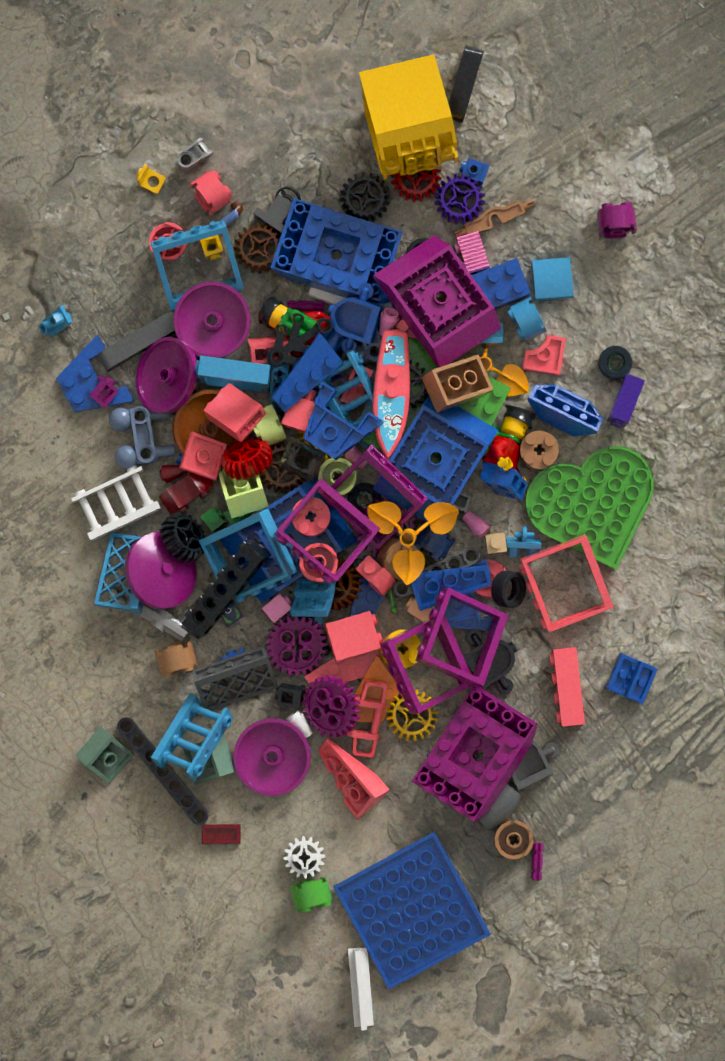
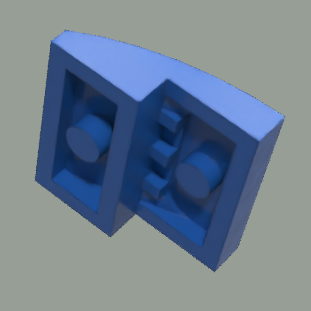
[605,653,658,704]

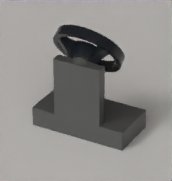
[253,186,301,236]

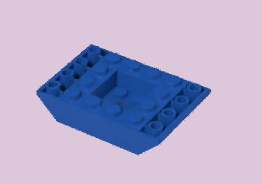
[270,198,403,303]
[373,396,499,522]
[220,477,358,604]

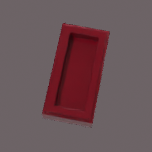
[202,824,241,844]

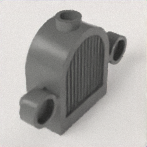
[511,741,560,790]

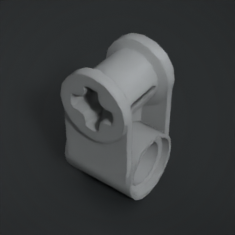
[177,137,214,172]

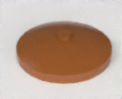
[172,390,247,455]

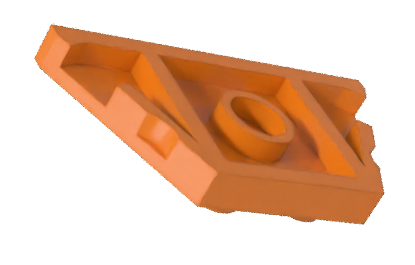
[354,655,399,723]

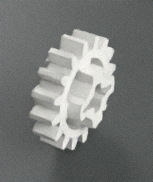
[283,836,326,878]

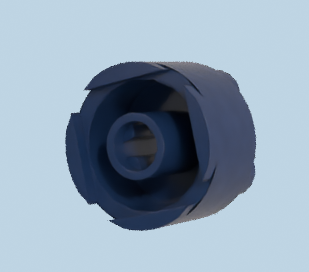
[414,520,456,560]

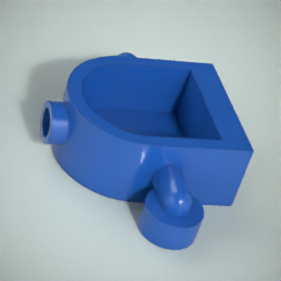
[328,283,384,353]

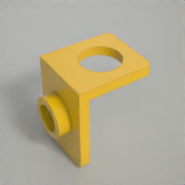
[136,164,166,194]

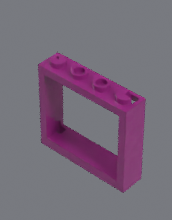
[324,444,428,549]
[274,478,380,584]
[415,587,509,688]
[380,614,471,714]

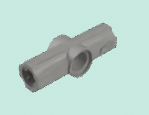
[137,604,189,642]

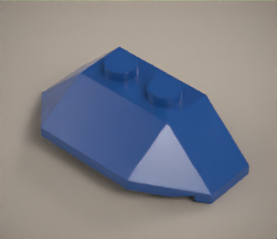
[528,385,604,437]

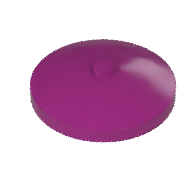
[174,282,251,358]
[136,337,197,414]
[125,532,197,609]
[233,718,311,796]

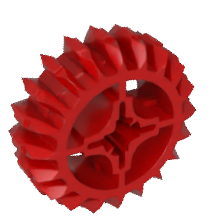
[390,167,442,203]
[221,437,273,480]

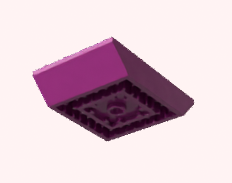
[373,235,501,368]
[412,687,538,823]

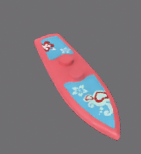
[372,330,410,459]

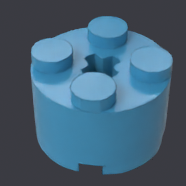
[508,297,547,341]

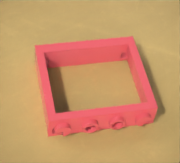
[519,534,614,632]

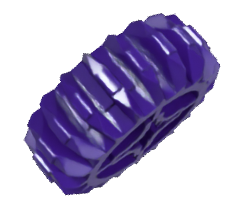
[434,174,485,225]

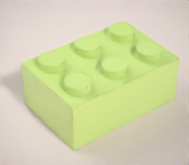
[218,468,269,518]

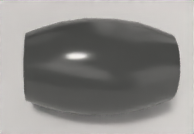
[478,783,521,831]

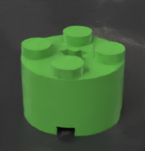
[289,877,332,913]

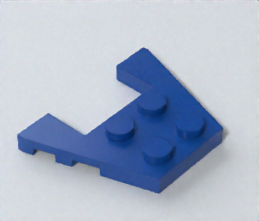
[56,335,134,412]
[304,381,384,460]
[444,558,504,631]

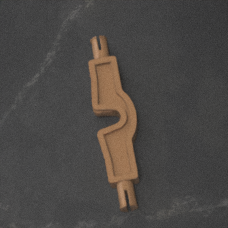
[454,199,535,238]

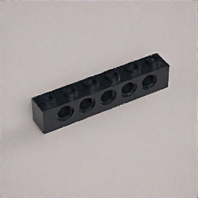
[182,539,271,639]

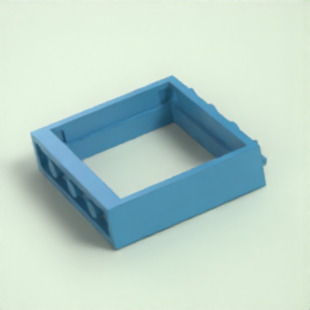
[150,220,244,311]
[195,356,271,394]
[199,508,298,603]

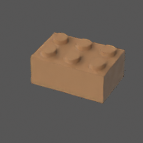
[421,355,494,413]

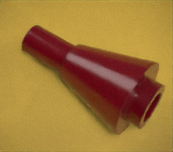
[159,465,188,484]

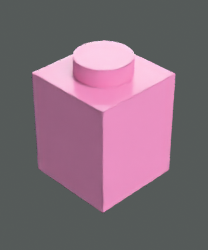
[262,594,292,623]

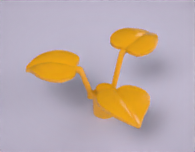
[458,320,529,396]
[367,501,459,585]

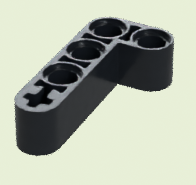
[448,45,484,123]

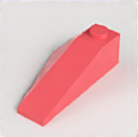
[318,739,389,820]

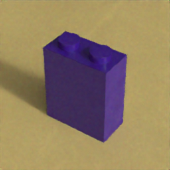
[607,373,645,429]

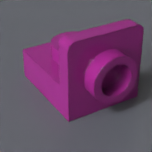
[89,375,119,408]

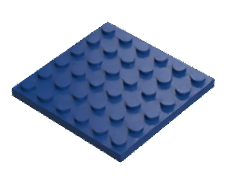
[333,831,491,989]

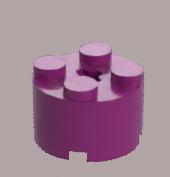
[597,202,637,239]

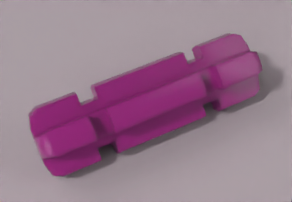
[287,300,324,312]
[531,842,543,881]

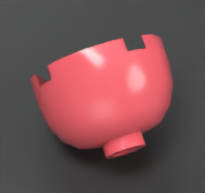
[149,222,187,261]

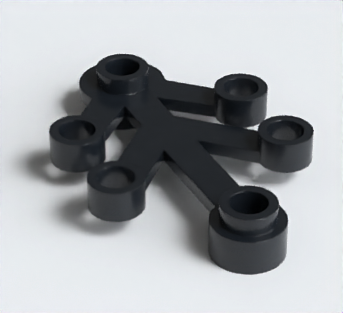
[266,313,333,366]

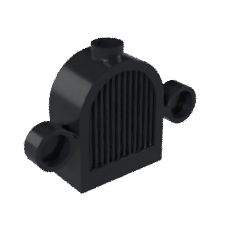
[463,630,517,694]

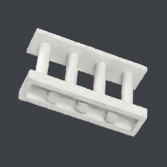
[71,465,161,541]

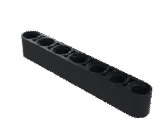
[117,717,209,825]

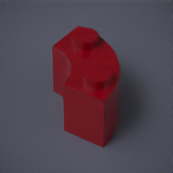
[159,473,215,515]

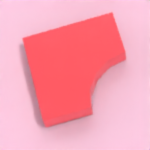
[522,335,566,376]

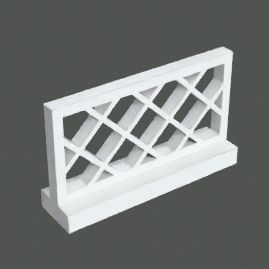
[348,947,374,1031]

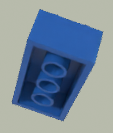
[471,258,531,310]

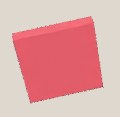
[179,432,227,481]

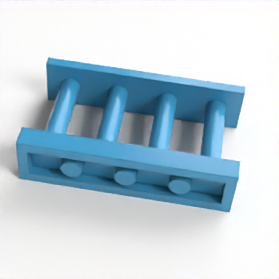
[317,349,374,428]
[151,693,233,782]

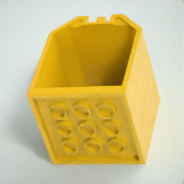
[359,54,459,180]

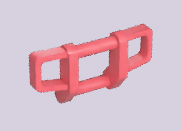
[346,680,387,758]

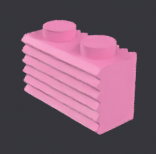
[454,231,490,275]

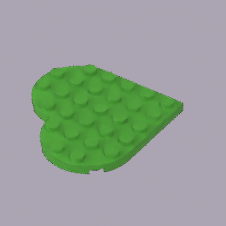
[526,446,654,570]

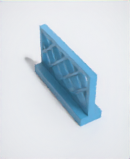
[94,532,143,615]

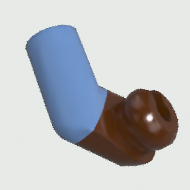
[220,201,244,227]

